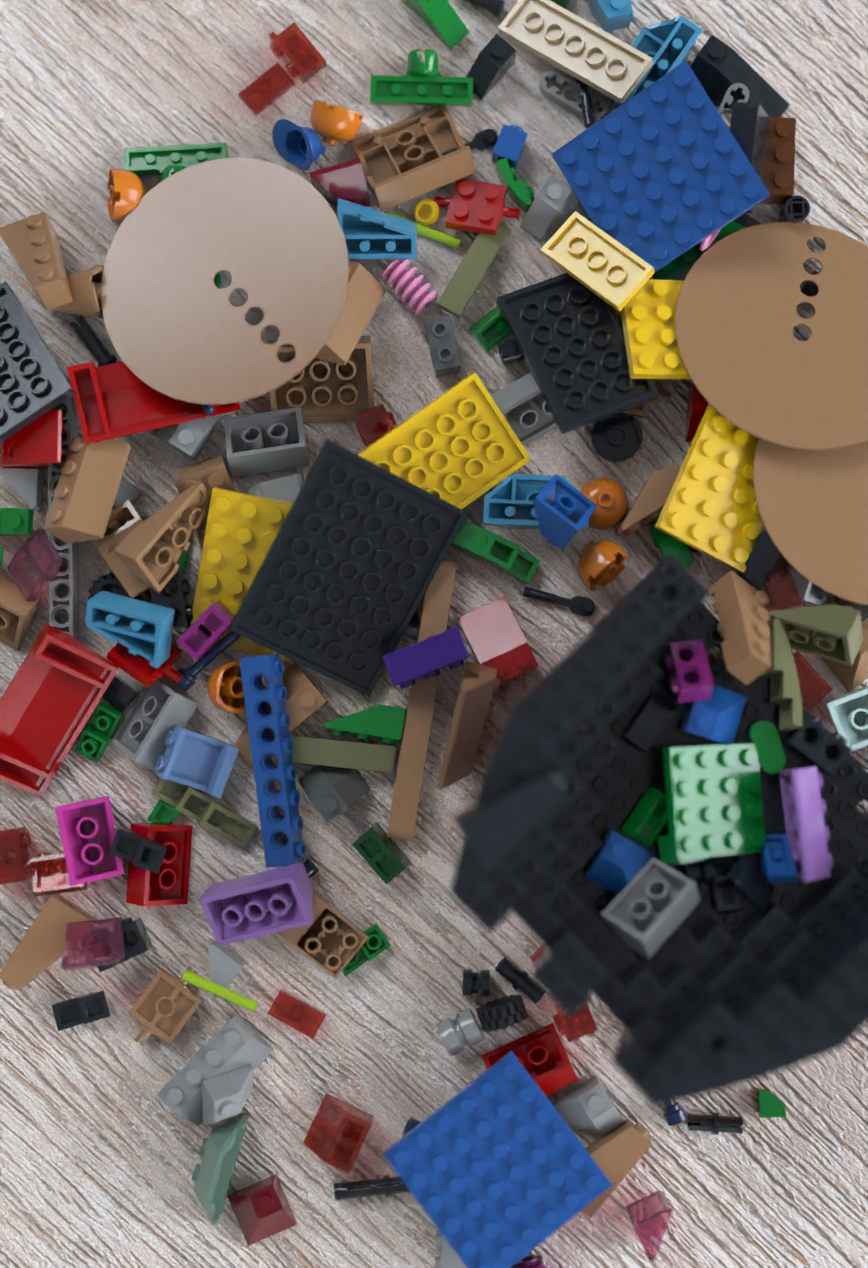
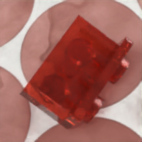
[269,22,327,84]
[29,852,87,896]

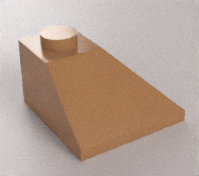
[821,618,868,692]

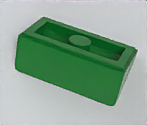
[468,305,511,353]
[621,787,669,849]

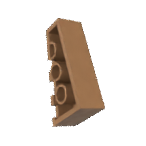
[0,212,73,311]
[709,570,771,685]

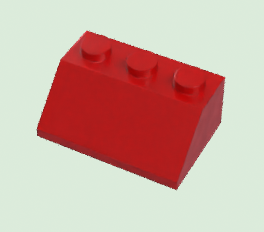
[126,823,193,907]
[481,1023,579,1096]

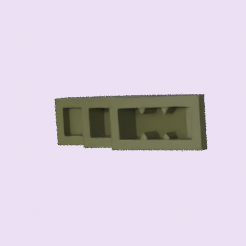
[437,224,511,318]
[761,618,803,733]
[289,735,396,772]
[151,778,258,848]

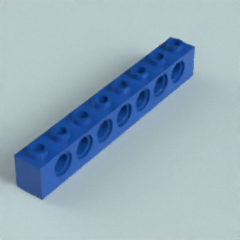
[239,653,307,867]

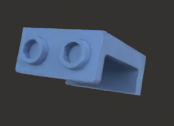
[156,725,239,798]

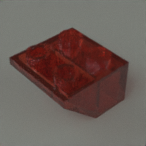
[303,1093,373,1173]

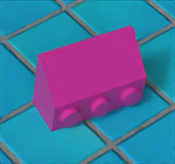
[55,796,124,886]

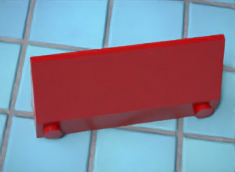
[67,361,241,445]
[0,623,119,797]

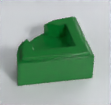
[147,799,182,824]
[757,1088,786,1118]

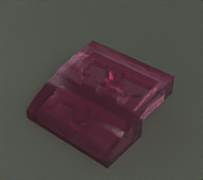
[7,529,63,602]

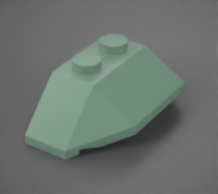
[192,1113,250,1225]

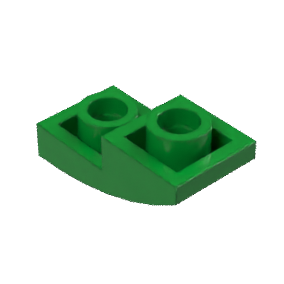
[496,158,535,213]
[647,519,694,568]
[74,702,124,763]
[342,924,391,976]

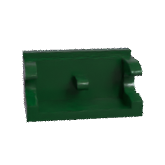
[352,822,411,884]

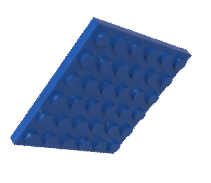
[551,60,770,272]
[383,1051,612,1268]

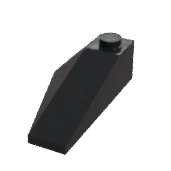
[690,35,790,117]

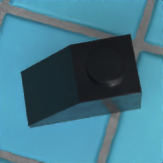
[466,34,516,101]

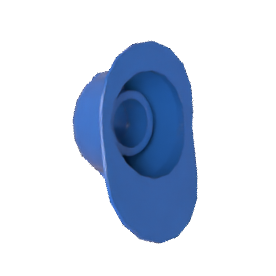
[272,119,326,171]

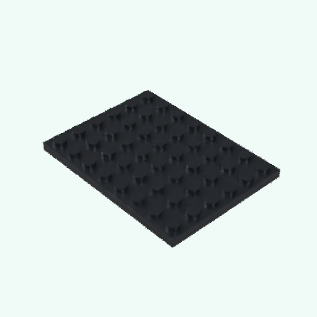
[229,438,468,697]

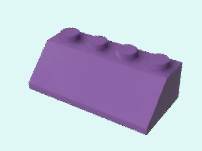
[779,766,833,882]
[199,862,313,946]

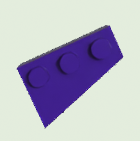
[382,626,469,689]

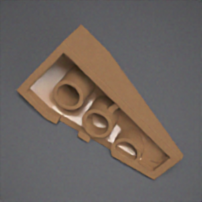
[114,481,211,593]

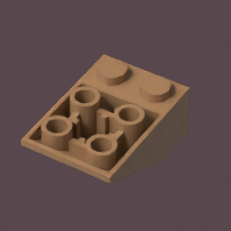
[174,454,237,549]
[615,462,679,537]
[92,500,150,598]
[276,887,369,979]

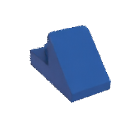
[760,834,797,883]

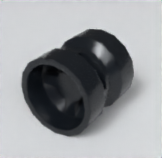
[779,195,810,223]
[681,857,715,885]
[462,969,490,997]

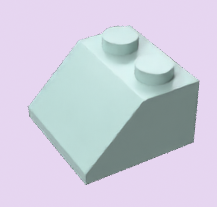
[826,686,868,752]

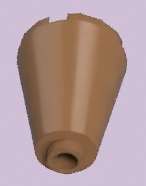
[40,266,104,319]

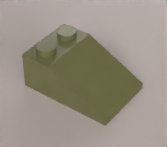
[770,604,864,666]

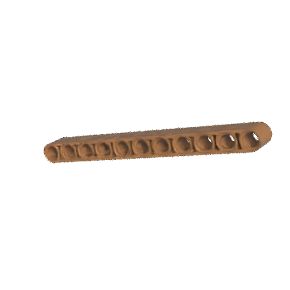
[387,559,457,842]

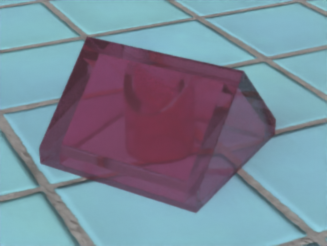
[62,917,125,970]
[626,1190,672,1262]

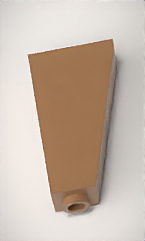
[0,893,101,991]
[581,1119,652,1218]

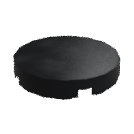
[591,412,643,463]

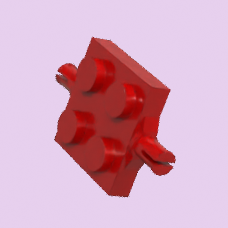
[433,179,520,235]
[107,641,184,688]

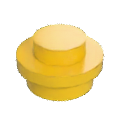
[414,199,440,226]

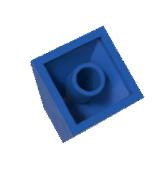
[533,474,597,551]
[680,685,747,745]
[583,829,656,895]

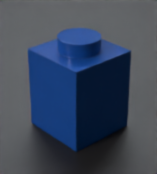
[492,124,528,171]

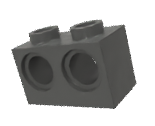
[424,315,461,378]

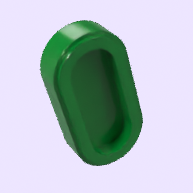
[749,721,786,773]

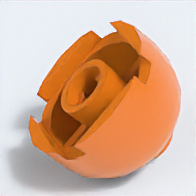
[310,100,363,146]
[107,169,148,222]
[580,478,629,530]
[577,540,630,591]
[207,661,246,714]

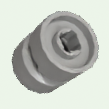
[436,1008,484,1056]

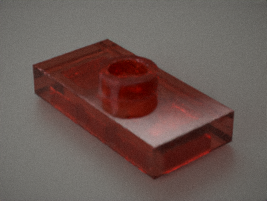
[239,62,295,116]
[267,989,327,1039]

